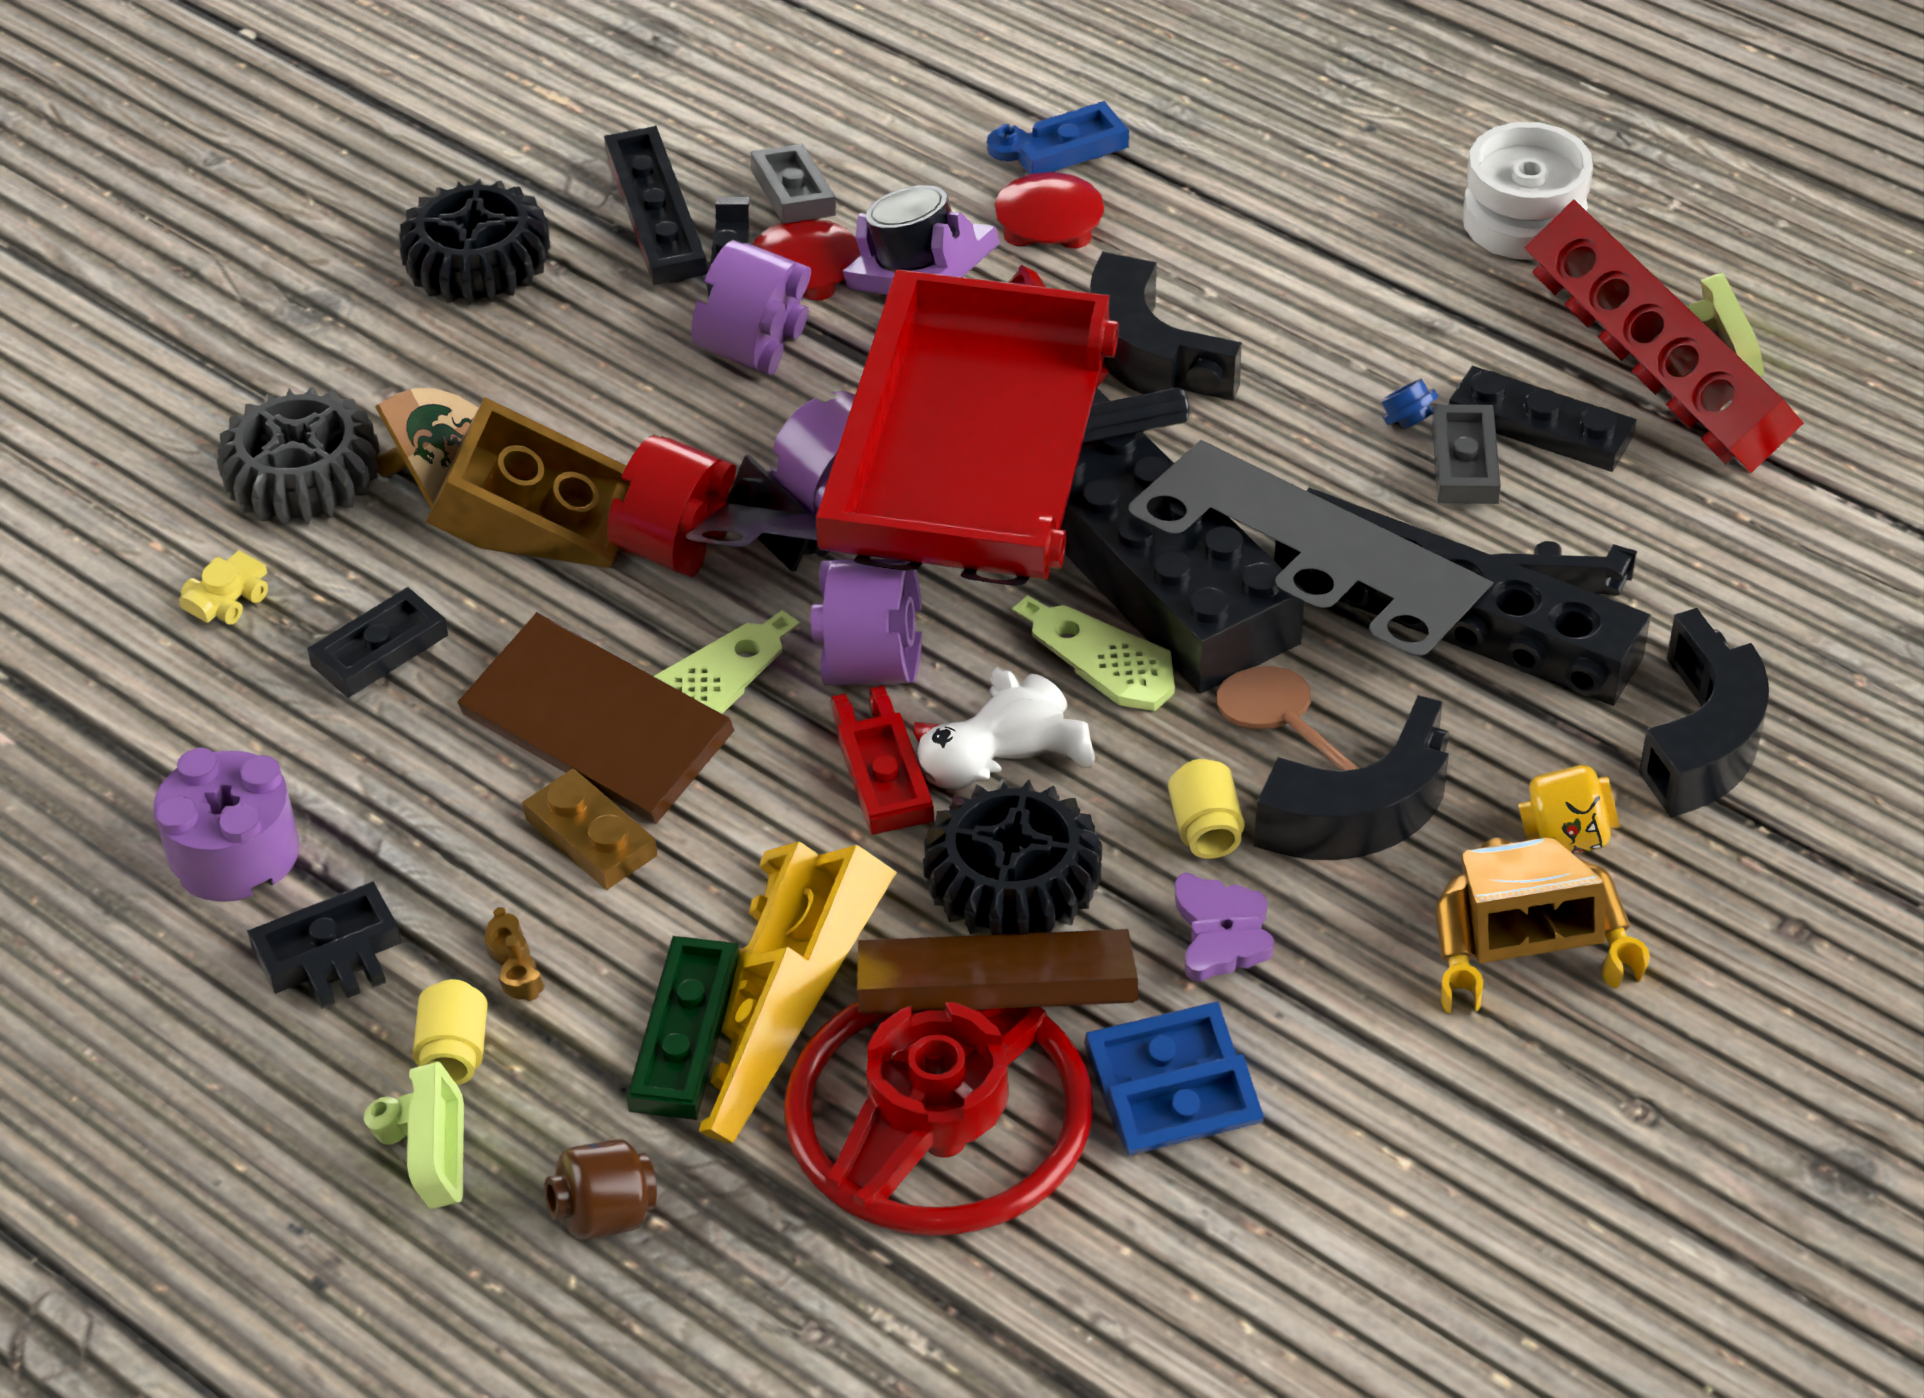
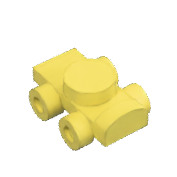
[179,550,268,625]

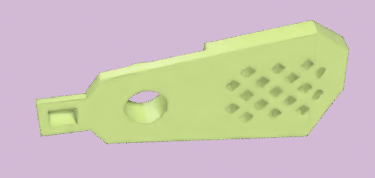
[1012,595,1175,712]
[654,610,800,714]

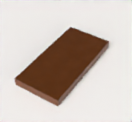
[457,612,735,825]
[857,929,1138,1014]

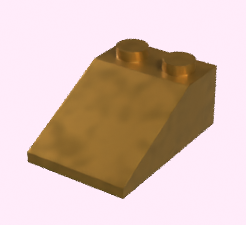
[426,397,631,568]

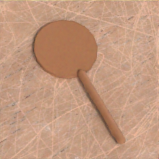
[1217,666,1359,771]

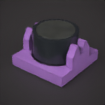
[843,185,1000,295]

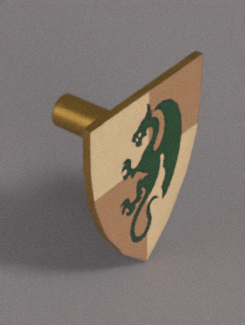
[375,388,479,508]

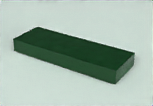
[627,936,740,1120]

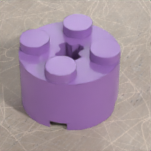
[691,240,811,375]
[770,391,855,516]
[810,559,922,686]
[154,748,300,901]

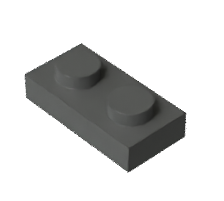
[751,144,836,224]
[1432,404,1501,504]

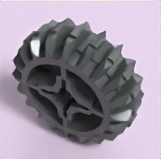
[217,387,380,526]

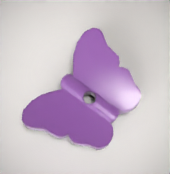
[1174,873,1274,982]

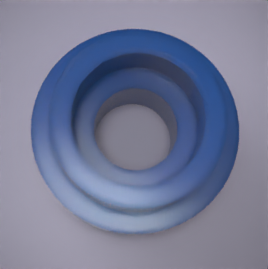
[1380,378,1439,429]

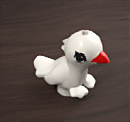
[913,667,1095,789]

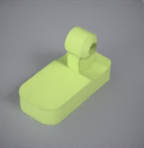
[1687,272,1764,377]
[364,1062,464,1209]

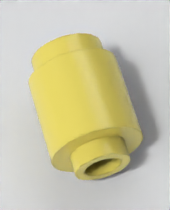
[1168,759,1245,859]
[413,979,488,1086]

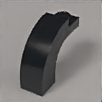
[1090,251,1242,401]
[1639,608,1769,818]
[1254,695,1449,860]

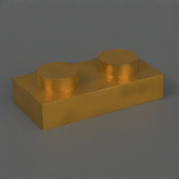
[522,768,658,890]

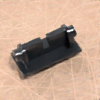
[726,455,830,572]

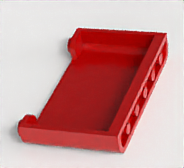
[816,269,1119,580]

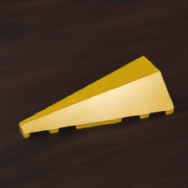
[699,841,897,1144]

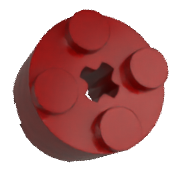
[607,435,736,578]

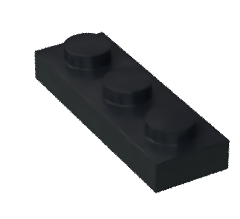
[1449,365,1637,472]

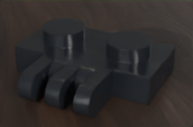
[247,881,402,1009]

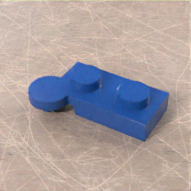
[987,101,1129,175]

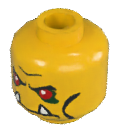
[1518,765,1620,855]

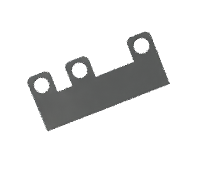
[1129,440,1494,656]

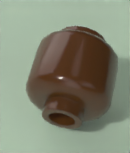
[544,1139,657,1240]

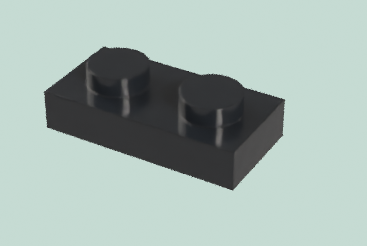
[307,587,448,698]

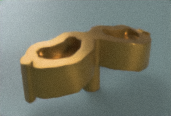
[485,907,544,1001]

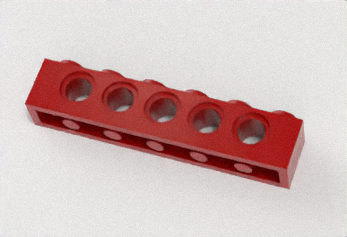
[1524,199,1804,473]

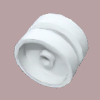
[1463,122,1593,260]

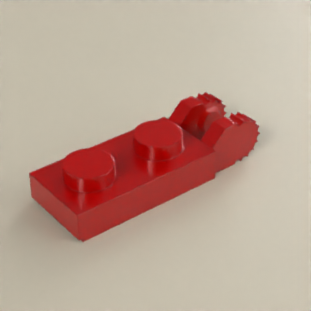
[831,685,934,835]

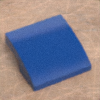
[1084,1001,1264,1156]

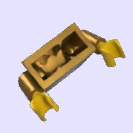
[1435,838,1650,1014]

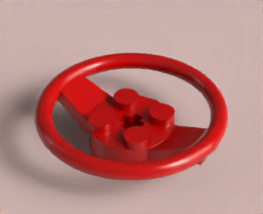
[784,1001,1093,1236]

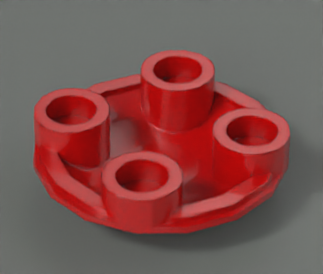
[995,172,1104,249]
[753,219,861,301]

